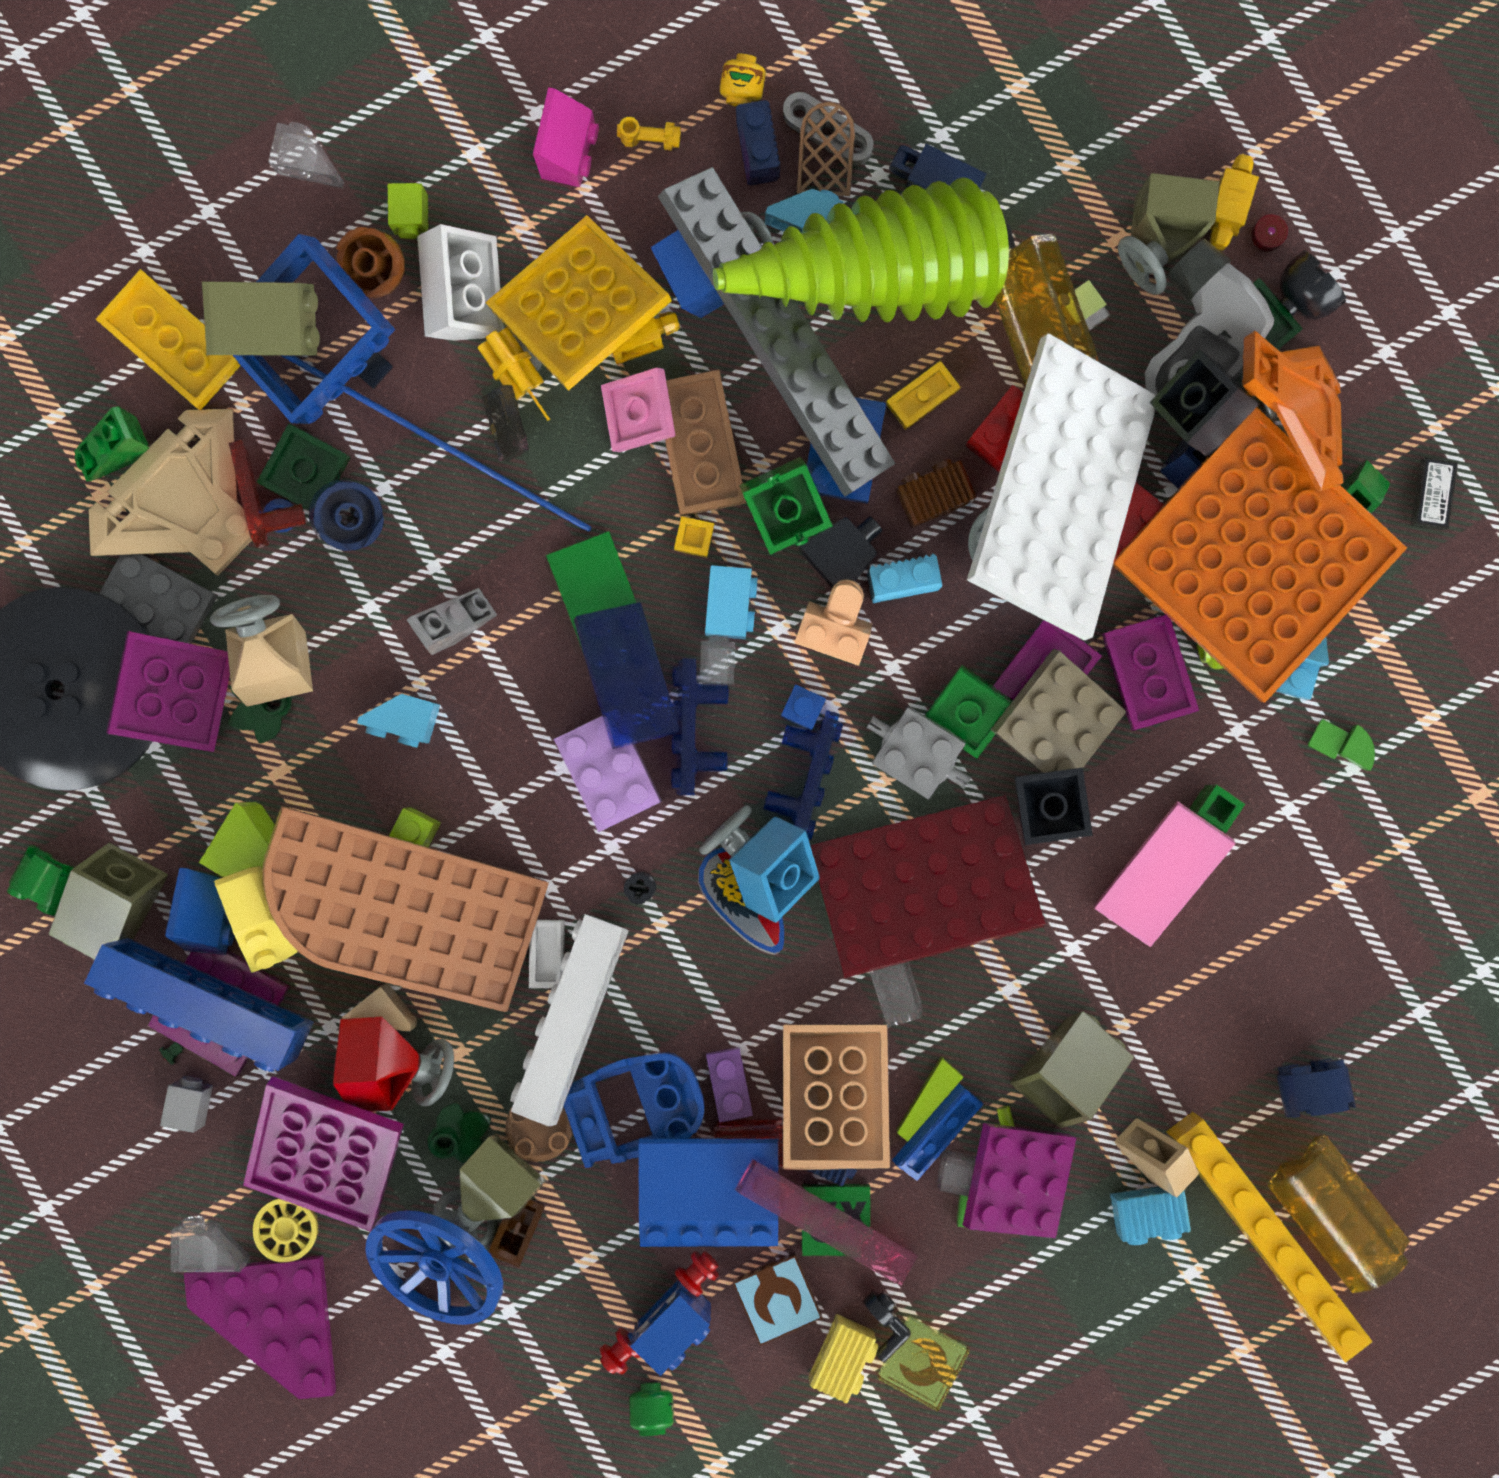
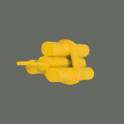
[478,327,550,421]

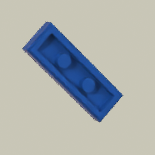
[892,1083,984,1181]

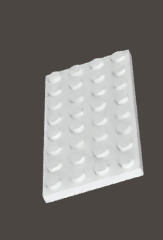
[967,333,1156,641]

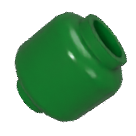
[629,1382,674,1436]

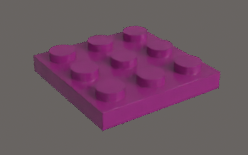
[106,631,230,752]
[148,950,291,1077]
[962,1123,1076,1238]

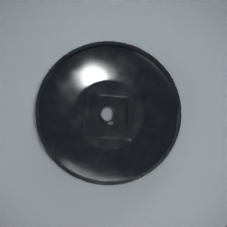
[0,587,153,791]

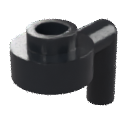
[863,1290,911,1363]

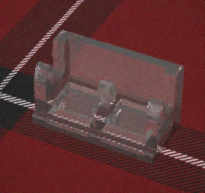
[870,962,924,1027]

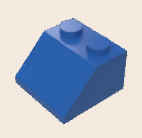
[165,868,235,955]

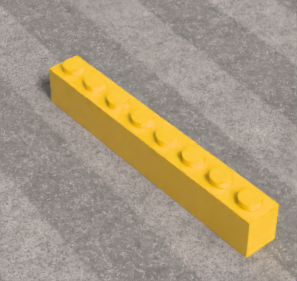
[1166,1111,1373,1363]

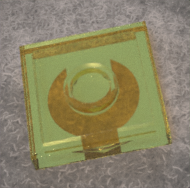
[877,1315,970,1412]

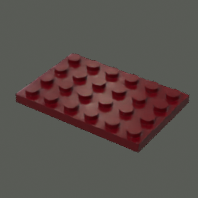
[810,795,1046,978]

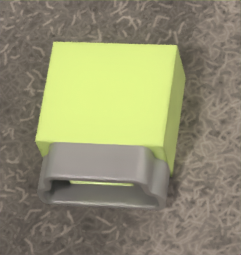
[1059,280,1110,336]

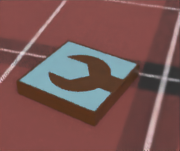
[733,1252,823,1346]

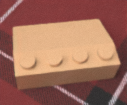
[783,1025,890,1170]

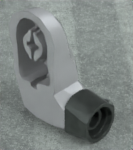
[1145,239,1274,395]

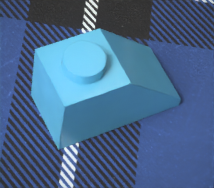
[765,189,844,233]

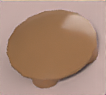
[506,1106,573,1162]

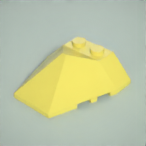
[214,866,298,973]

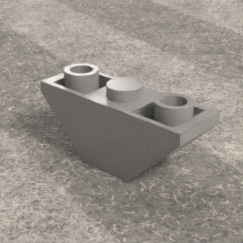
[407,588,497,655]

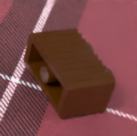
[896,459,977,528]

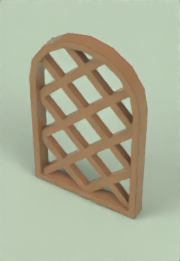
[797,102,855,196]

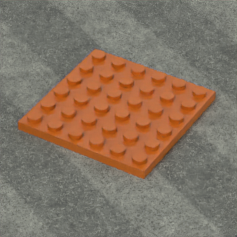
[1113,407,1407,703]

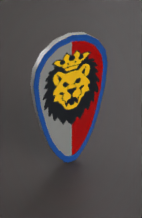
[698,847,784,955]

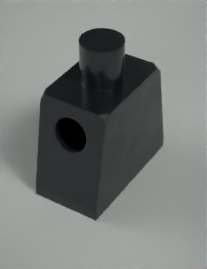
[799,516,883,588]

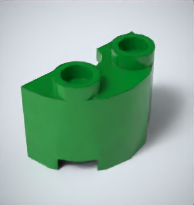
[6,844,74,916]

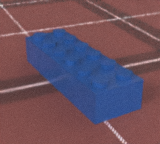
[84,938,314,1072]

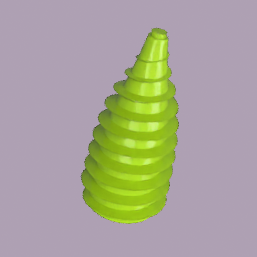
[713,177,1009,322]

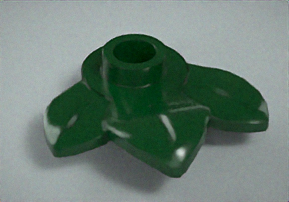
[228,686,292,744]
[427,1102,491,1163]

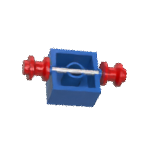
[600,1251,719,1376]

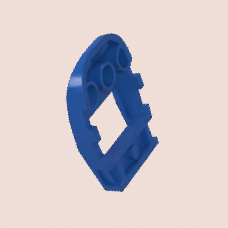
[564,1052,705,1168]

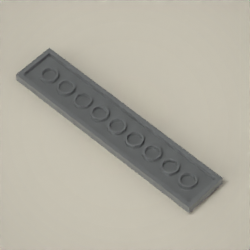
[658,167,895,497]

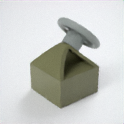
[1118,173,1220,295]
[433,1135,547,1249]

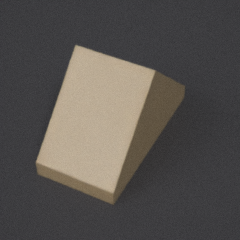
[342,983,417,1032]

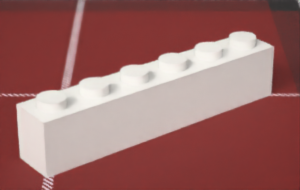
[510,914,629,1126]

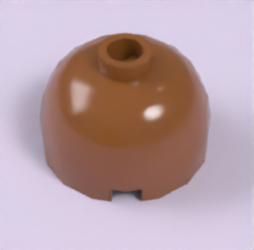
[336,227,405,298]

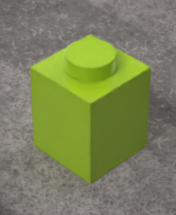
[388,183,428,239]
[389,807,441,847]

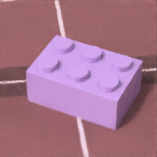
[554,709,662,832]

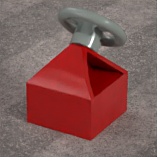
[333,1016,454,1112]

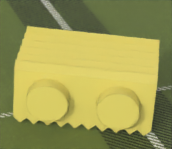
[809,1314,878,1403]

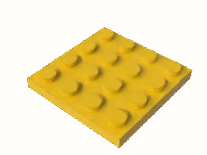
[485,215,672,391]

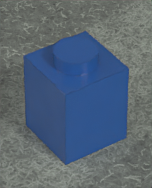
[780,684,826,731]

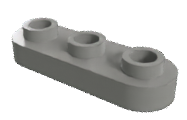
[783,92,873,166]

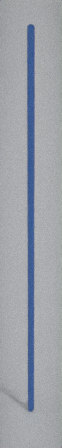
[282,356,591,532]

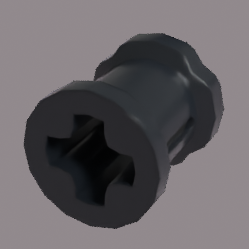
[624,872,656,904]

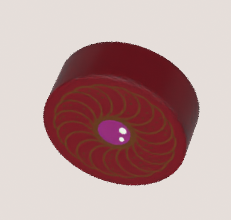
[1251,214,1288,251]

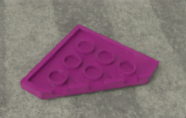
[184,1255,336,1399]

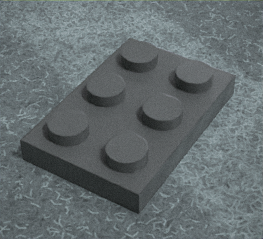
[99,554,218,644]

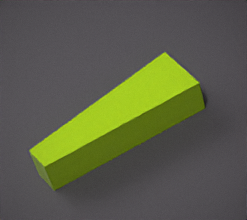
[896,1056,963,1142]

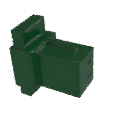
[159,1042,185,1065]

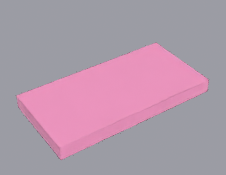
[1094,801,1235,947]

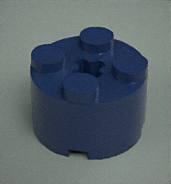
[309,480,384,551]
[1276,1058,1356,1118]

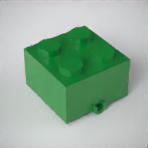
[739,457,832,555]

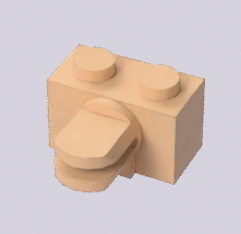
[794,579,873,666]

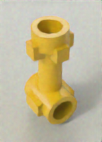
[617,117,681,151]

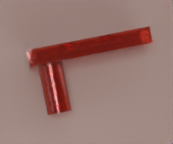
[229,440,307,548]

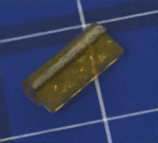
[995,233,1099,386]
[1267,1134,1410,1293]

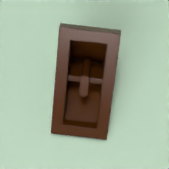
[488,1200,545,1268]

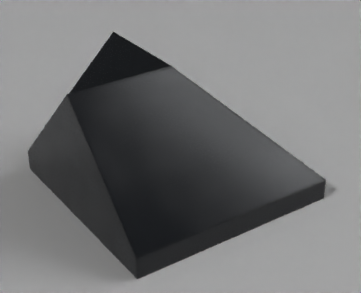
[1014,767,1093,845]

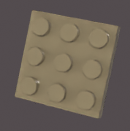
[991,649,1127,773]

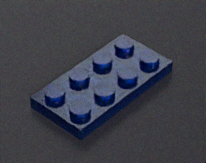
[574,602,680,749]

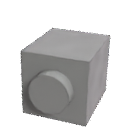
[160,1076,213,1133]

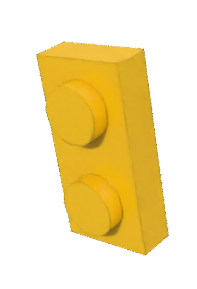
[886,361,961,430]

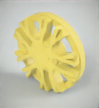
[253,1198,319,1263]

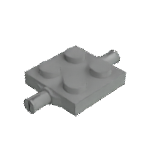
[866,705,971,800]

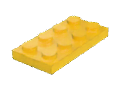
[96,269,241,410]

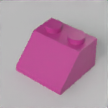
[533,87,599,187]

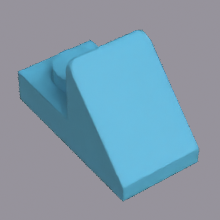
[1276,637,1329,700]

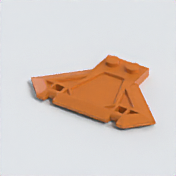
[1242,331,1343,492]

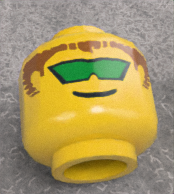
[719,53,766,106]

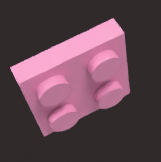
[601,368,676,452]

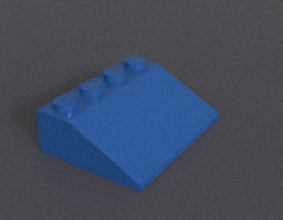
[639,1139,778,1247]

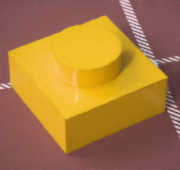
[674,516,715,558]

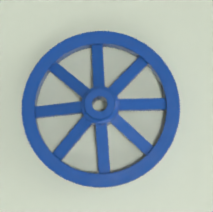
[366,1210,503,1325]

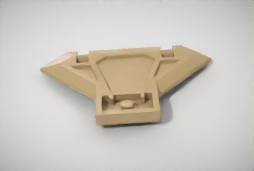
[89,409,264,576]

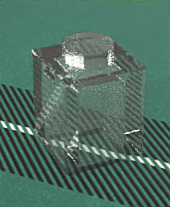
[700,635,736,685]
[936,1150,976,1196]

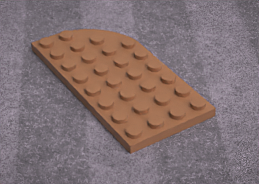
[262,805,549,1012]

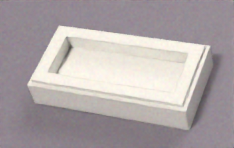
[529,919,565,988]

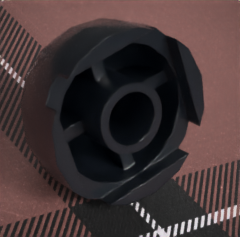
[1280,250,1347,320]

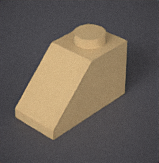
[1114,1118,1199,1198]

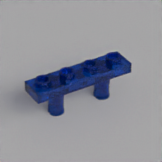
[671,658,729,796]
[763,710,844,840]

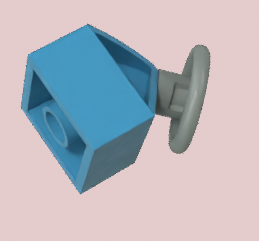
[699,805,820,923]

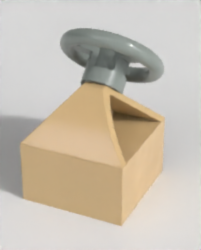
[210,595,313,707]

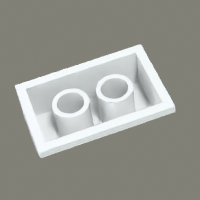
[417,224,504,341]

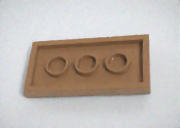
[665,370,746,516]

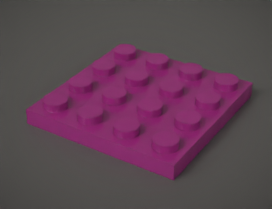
[243,1076,404,1232]

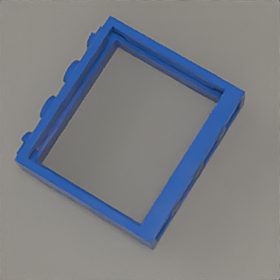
[233,234,396,424]

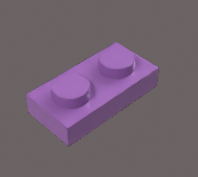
[706,1047,753,1123]

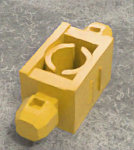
[1210,154,1259,250]
[613,312,680,365]

